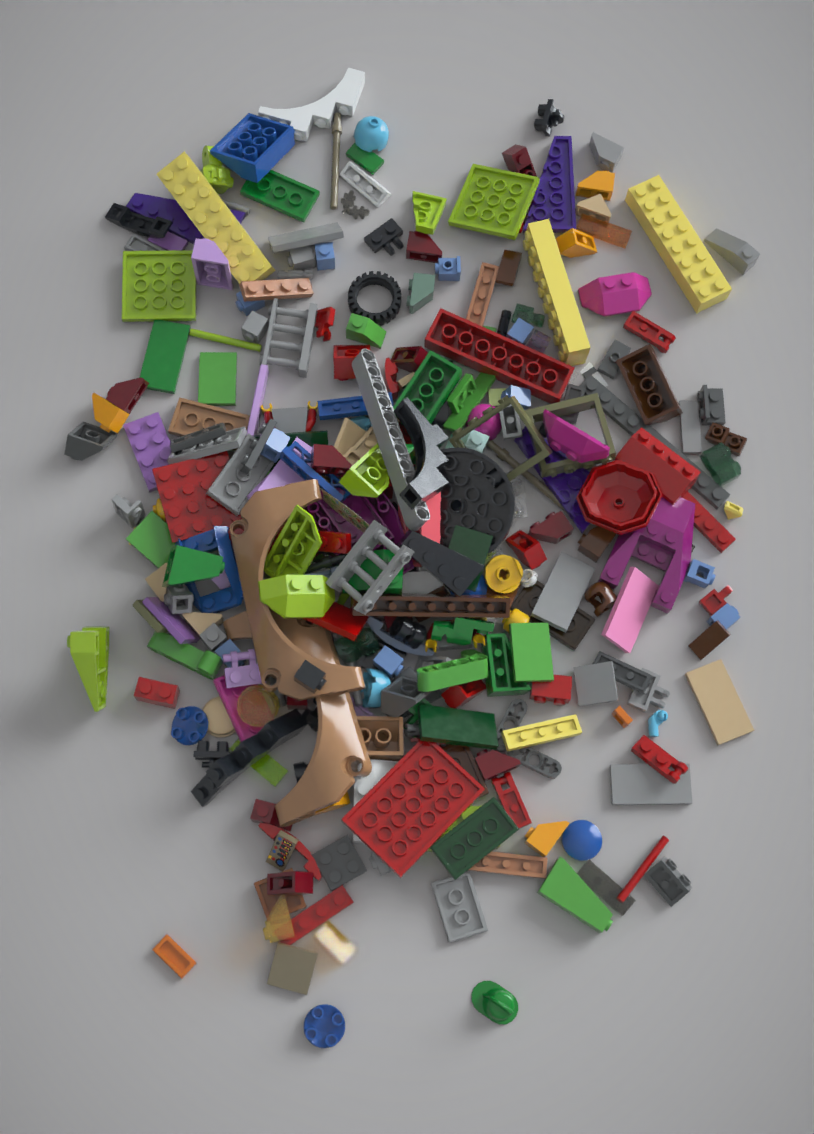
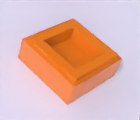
[612,706,633,728]

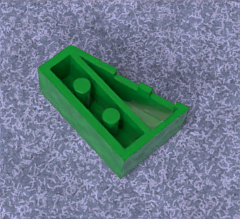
[481,633,531,697]

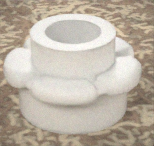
[520,569,538,587]

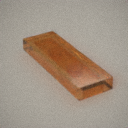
[576,213,632,248]

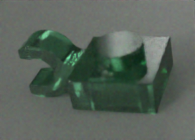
[512,303,545,327]

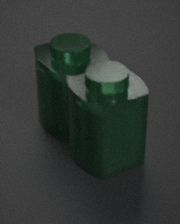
[700,442,741,486]
[334,627,380,663]

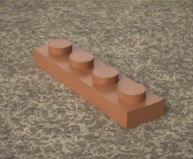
[466,262,499,327]
[239,278,314,301]
[468,852,548,879]

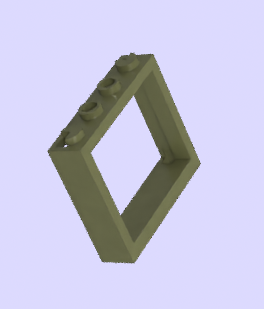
[525,393,616,478]
[449,395,552,481]

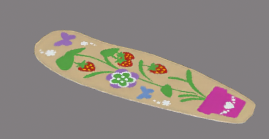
[320,488,382,545]

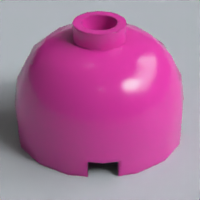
[466,404,502,441]

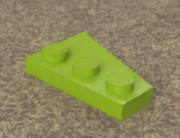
[412,191,447,235]

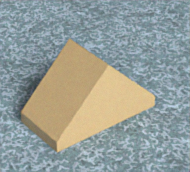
[575,194,611,226]
[145,562,168,602]
[182,612,224,637]

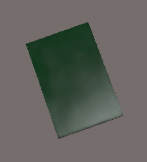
[448,525,493,592]

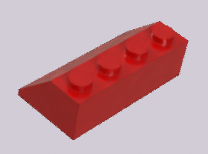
[615,427,701,505]

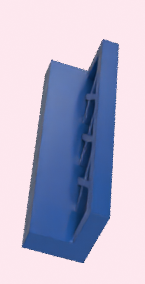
[317,392,394,421]
[280,441,351,503]

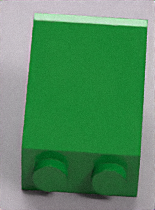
[162,545,225,588]

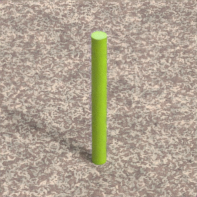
[189,328,262,352]

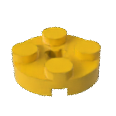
[484,555,523,594]

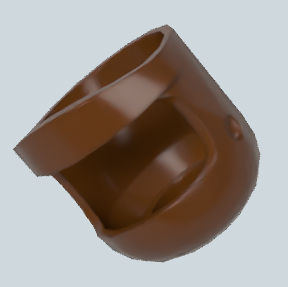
[585,581,617,617]

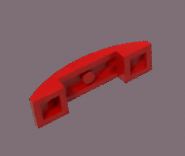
[258,823,322,882]

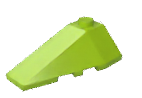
[339,443,390,498]

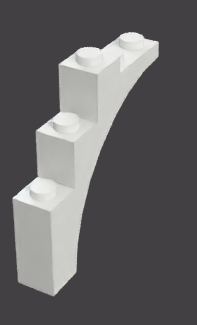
[258,68,365,142]

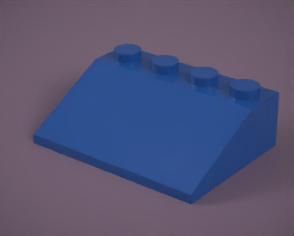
[210,113,295,183]

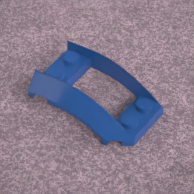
[175,526,244,614]

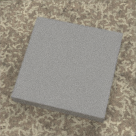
[573,661,618,706]

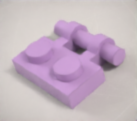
[222,649,266,688]

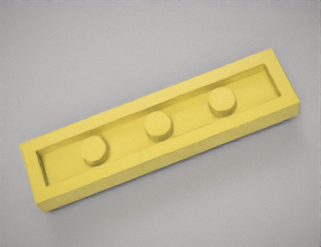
[501,714,582,752]

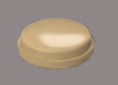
[202,696,236,738]

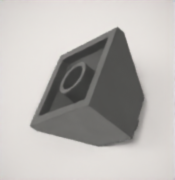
[64,422,118,461]
[381,676,432,717]

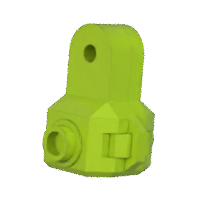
[200,145,234,194]

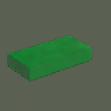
[346,143,384,175]

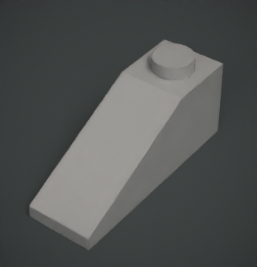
[704,228,760,275]

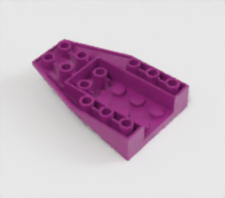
[303,488,414,575]

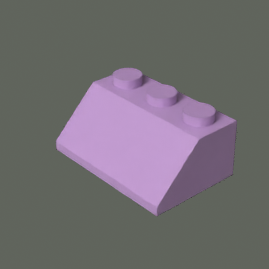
[191,238,233,290]

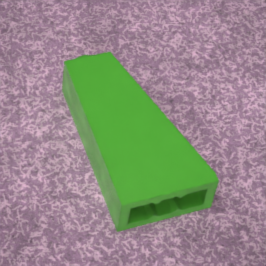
[537,856,613,933]

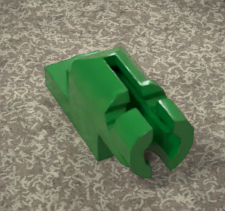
[431,617,494,646]

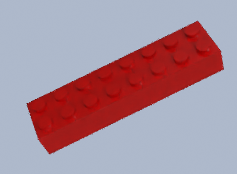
[424,308,575,404]

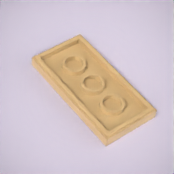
[685,659,754,746]

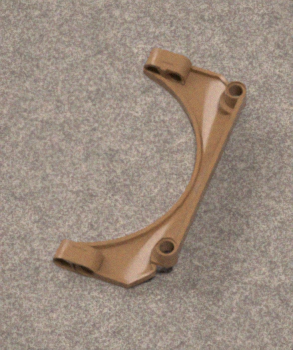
[230,479,365,701]
[223,607,372,827]

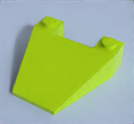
[67,626,109,712]

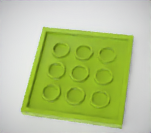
[448,164,540,240]
[122,250,196,322]

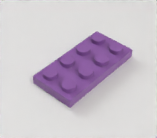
[123,412,172,492]

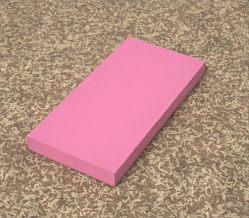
[601,567,658,653]

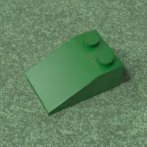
[343,549,403,595]

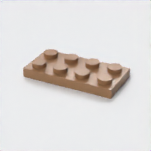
[168,397,250,451]

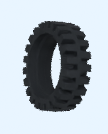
[348,271,402,326]

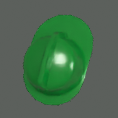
[471,981,518,1025]

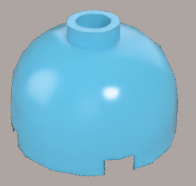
[353,116,389,152]
[360,668,391,708]

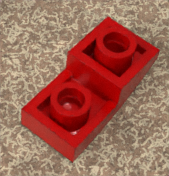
[385,357,400,400]

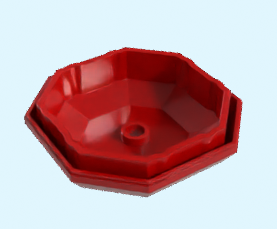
[576,460,662,535]

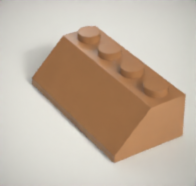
[357,716,404,761]

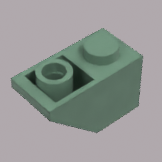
[406,273,435,314]

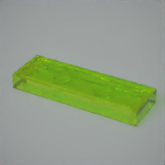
[229,738,288,787]

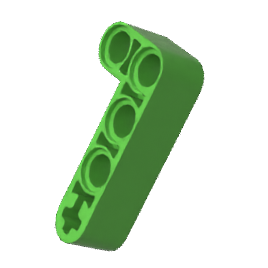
[147,631,223,680]
[416,649,489,692]

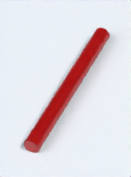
[616,836,669,903]

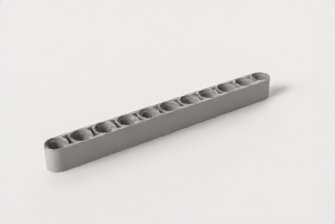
[351,349,430,531]

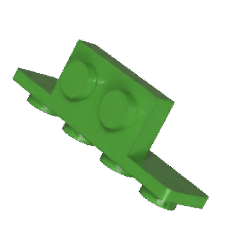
[443,373,496,432]

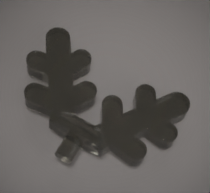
[341,190,370,219]

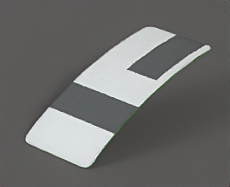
[580,362,608,387]

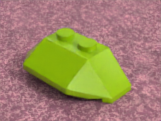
[264,505,322,578]
[258,575,335,618]

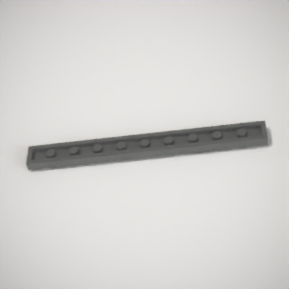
[579,374,730,509]

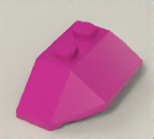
[578,272,652,317]
[543,409,610,463]

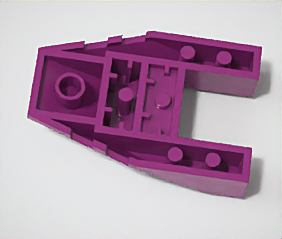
[598,497,695,614]

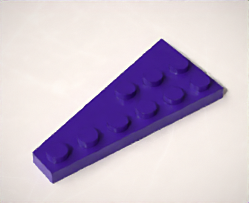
[522,136,576,233]
[126,193,246,244]
[514,426,591,534]

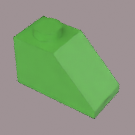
[346,313,386,349]

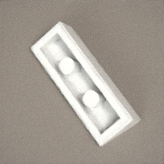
[339,161,391,207]

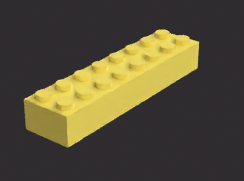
[156,151,276,284]
[625,175,732,314]
[523,219,591,366]

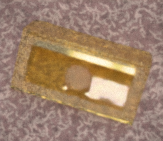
[313,921,357,965]

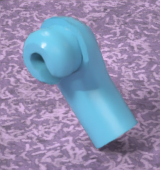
[350,416,372,431]
[648,710,668,737]

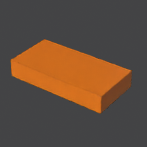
[152,934,197,979]

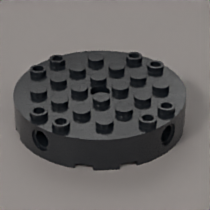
[414,447,516,554]

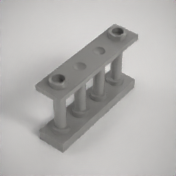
[259,298,318,378]
[326,520,414,615]

